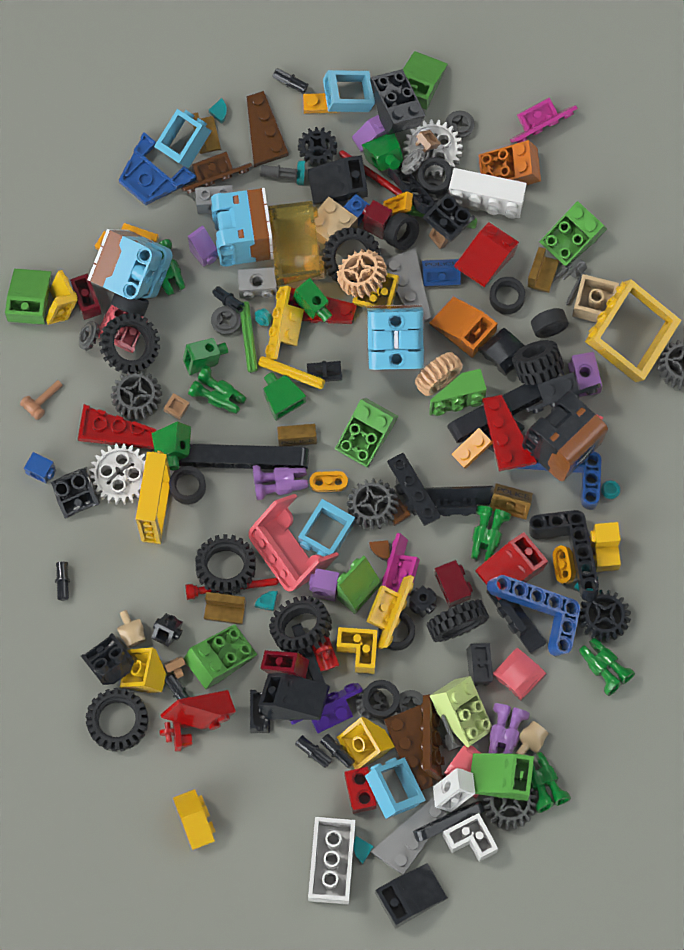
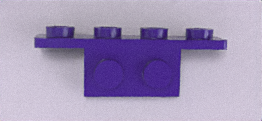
[289,683,363,733]

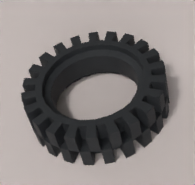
[322,227,382,283]
[99,313,160,373]
[195,534,256,595]
[269,596,332,655]
[426,599,489,642]
[86,688,148,752]

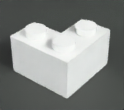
[442,813,498,862]

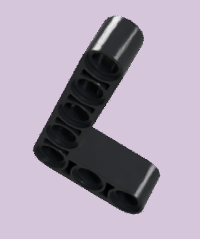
[529,510,599,602]

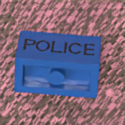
[422,259,461,286]

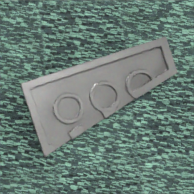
[384,247,431,323]
[370,798,448,875]

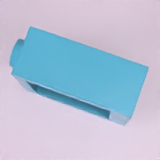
[323,70,375,112]
[154,109,211,169]
[298,499,355,557]
[365,757,426,819]

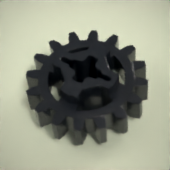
[298,127,337,166]

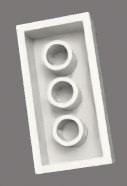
[448,168,527,219]
[308,817,355,905]

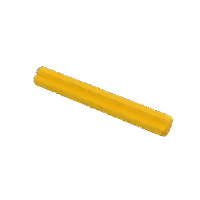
[258,356,325,389]

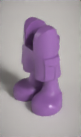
[253,465,308,500]
[488,703,530,754]

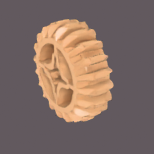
[337,249,388,298]
[415,352,463,396]

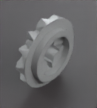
[401,149,426,175]

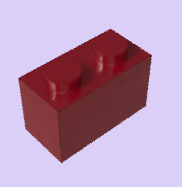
[362,200,393,240]
[70,273,102,320]
[434,560,473,608]
[260,650,309,678]

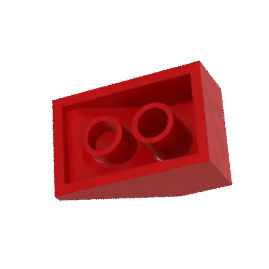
[454,222,519,287]
[160,690,236,730]

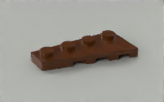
[246,91,289,167]
[421,694,446,782]
[383,705,433,791]

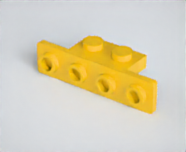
[265,286,304,360]
[366,575,414,649]

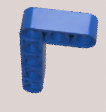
[515,452,602,510]
[487,575,580,656]

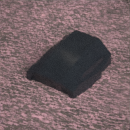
[423,193,475,242]
[478,328,525,376]
[51,467,100,519]
[81,633,135,685]

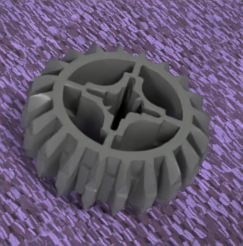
[657,340,684,390]
[111,369,162,421]
[347,478,399,530]
[483,788,536,830]

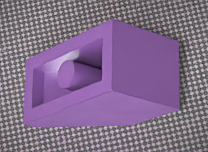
[352,115,387,152]
[188,225,218,267]

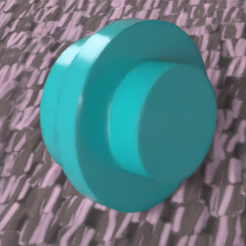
[255,308,272,326]
[601,480,620,499]

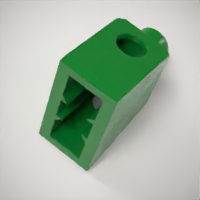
[362,133,404,171]
[292,278,332,323]
[183,338,228,376]
[263,372,306,421]
[152,421,191,471]

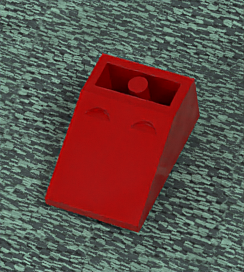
[475,532,548,600]

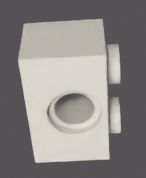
[433,768,475,812]

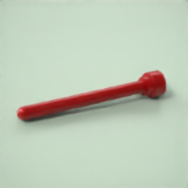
[339,150,403,196]
[185,578,279,600]

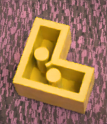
[352,273,400,308]
[589,522,621,572]
[337,627,378,674]
[173,789,216,850]

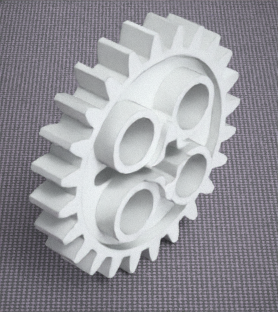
[403,119,463,179]
[89,443,146,505]

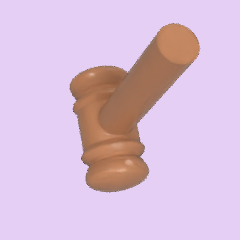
[20,380,63,420]

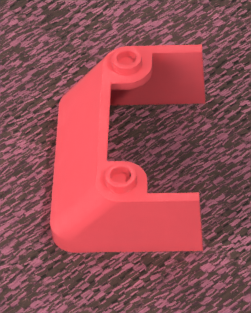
[249,494,339,591]

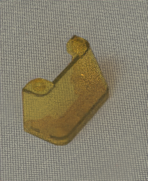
[268,201,324,286]

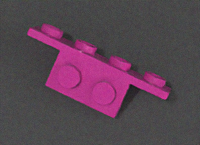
[509,98,578,143]
[382,533,420,596]

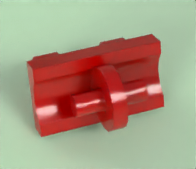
[312,636,339,672]
[159,721,192,752]

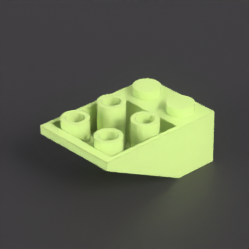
[430,676,492,747]

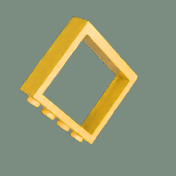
[585,279,682,382]
[136,451,171,544]

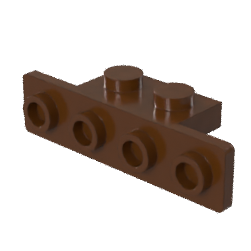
[181,151,252,194]

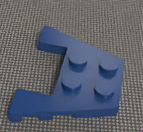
[119,132,197,205]

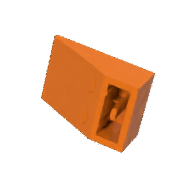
[479,140,541,185]
[429,296,498,358]

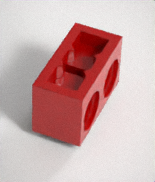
[344,766,378,814]

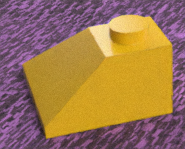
[120,647,166,693]
[337,717,395,769]

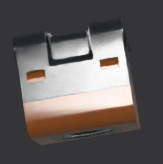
[522,391,608,481]

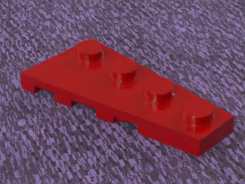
[288,287,357,324]
[482,395,537,471]
[78,404,156,449]

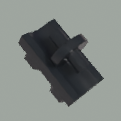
[307,361,342,382]

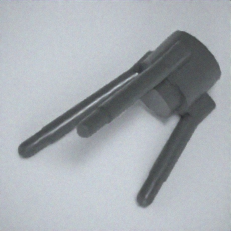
[553,258,587,305]
[437,714,463,751]

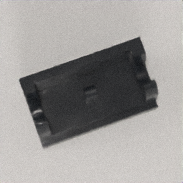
[467,643,493,687]
[250,690,270,733]

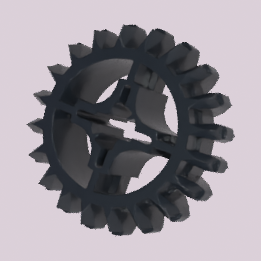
[578,589,631,642]

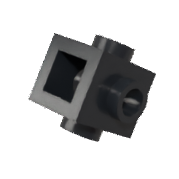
[409,585,437,618]
[151,613,183,647]

